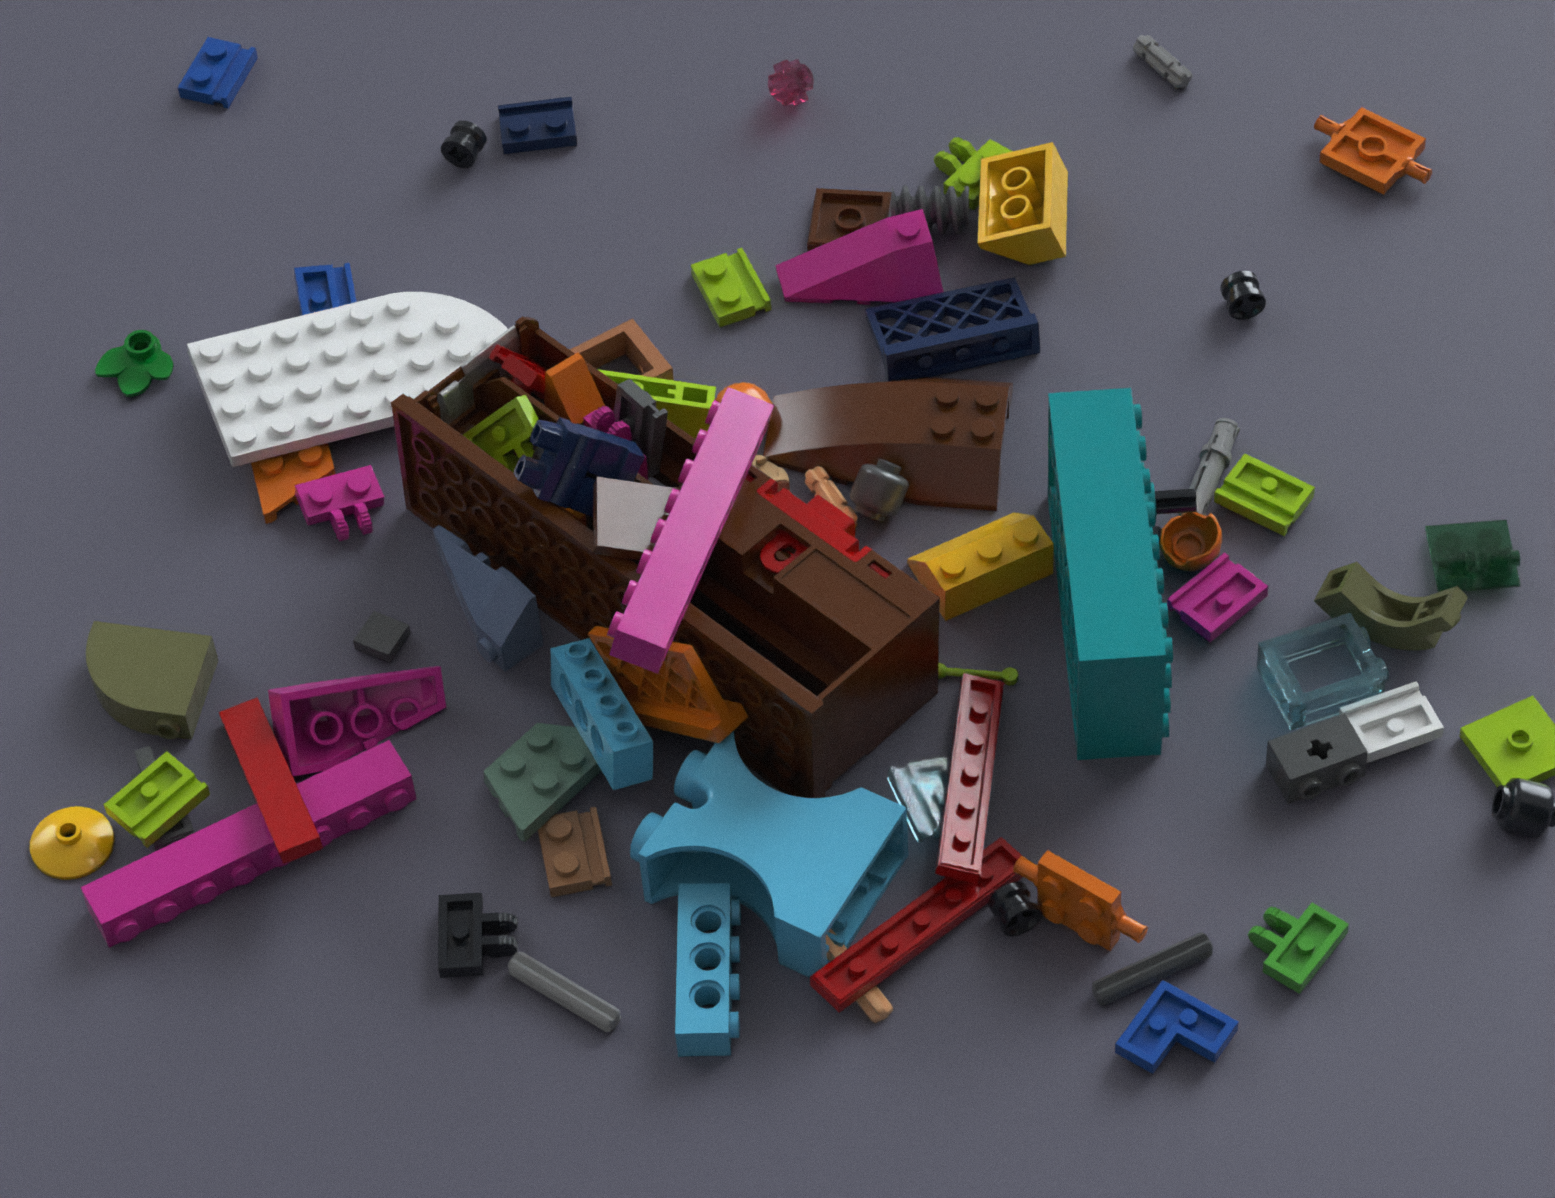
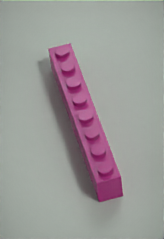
[607,387,774,674]
[81,740,416,948]

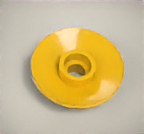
[30,806,115,880]

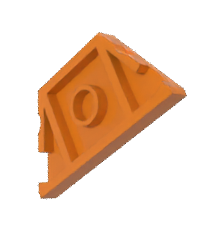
[251,443,336,524]

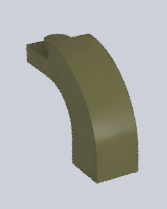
[1314,562,1468,650]

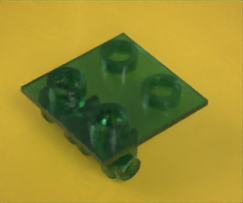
[1425,520,1521,592]

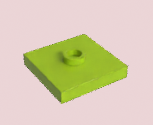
[1459,695,1555,788]

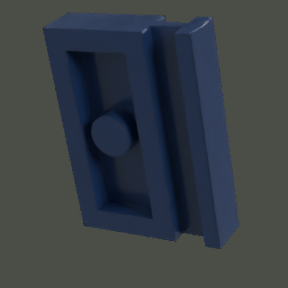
[498,96,578,154]

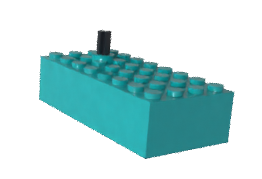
[1047,388,1197,760]

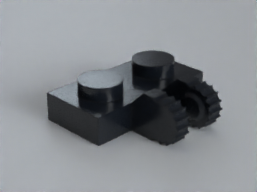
[438,892,518,978]

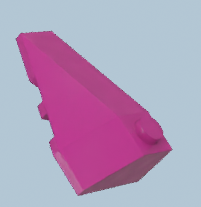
[775,209,943,305]
[268,666,446,776]

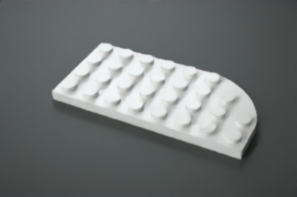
[187,292,508,467]

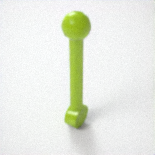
[938,663,1018,686]

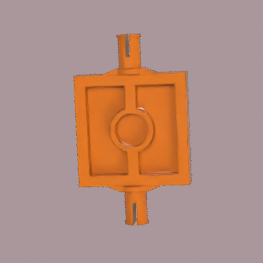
[1314,107,1432,195]
[1013,850,1148,951]

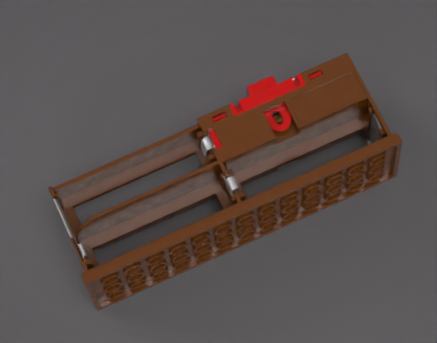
[391,316,940,798]

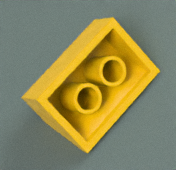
[977,142,1068,265]
[907,512,1054,621]

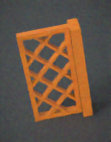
[587,626,748,743]

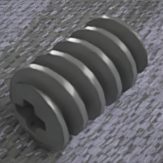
[891,185,969,234]

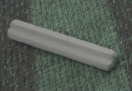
[508,952,621,1032]

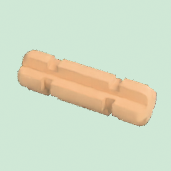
[805,466,858,528]

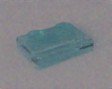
[886,756,949,843]

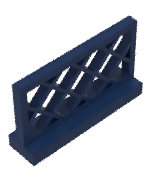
[865,277,1040,382]

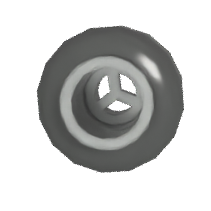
[850,459,909,522]

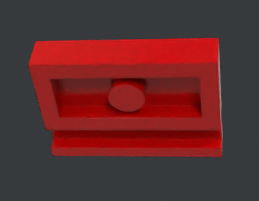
[488,344,548,400]

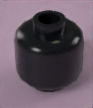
[1492,778,1555,838]

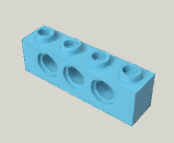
[551,638,653,790]
[675,882,741,1057]

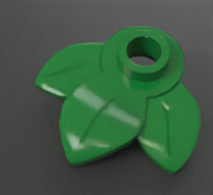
[95,330,174,397]

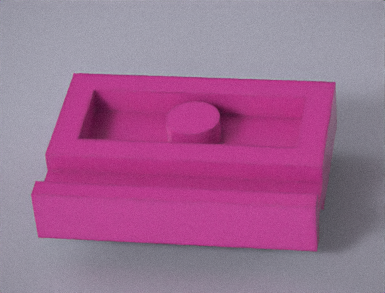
[1167,552,1268,643]

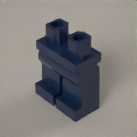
[514,417,645,517]

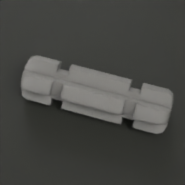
[1133,35,1193,89]

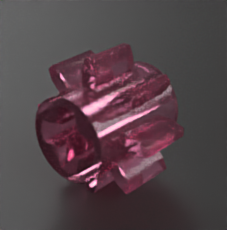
[768,59,814,106]

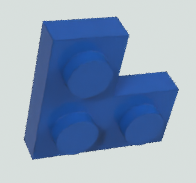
[1115,980,1239,1074]

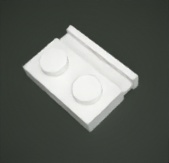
[1339,681,1444,764]

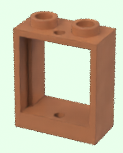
[569,318,674,380]

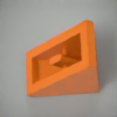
[544,352,605,424]

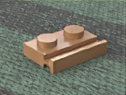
[538,807,612,897]

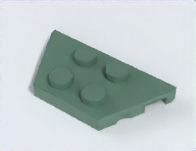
[483,723,601,842]

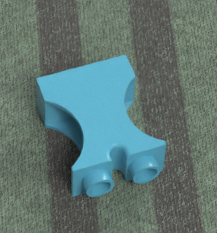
[630,731,909,978]

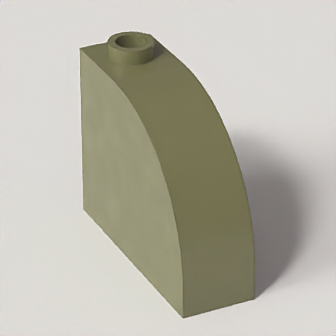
[86,621,218,740]

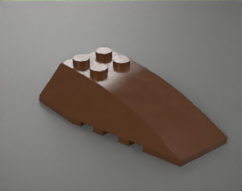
[763,377,1013,511]

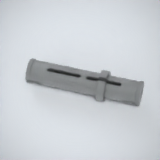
[1179,418,1240,516]

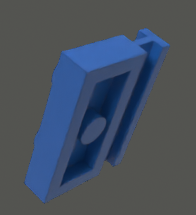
[178,37,258,109]
[294,263,357,316]

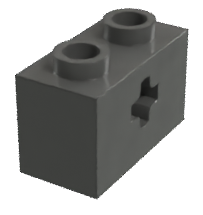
[1266,713,1368,804]

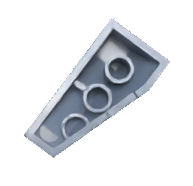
[433,525,543,672]

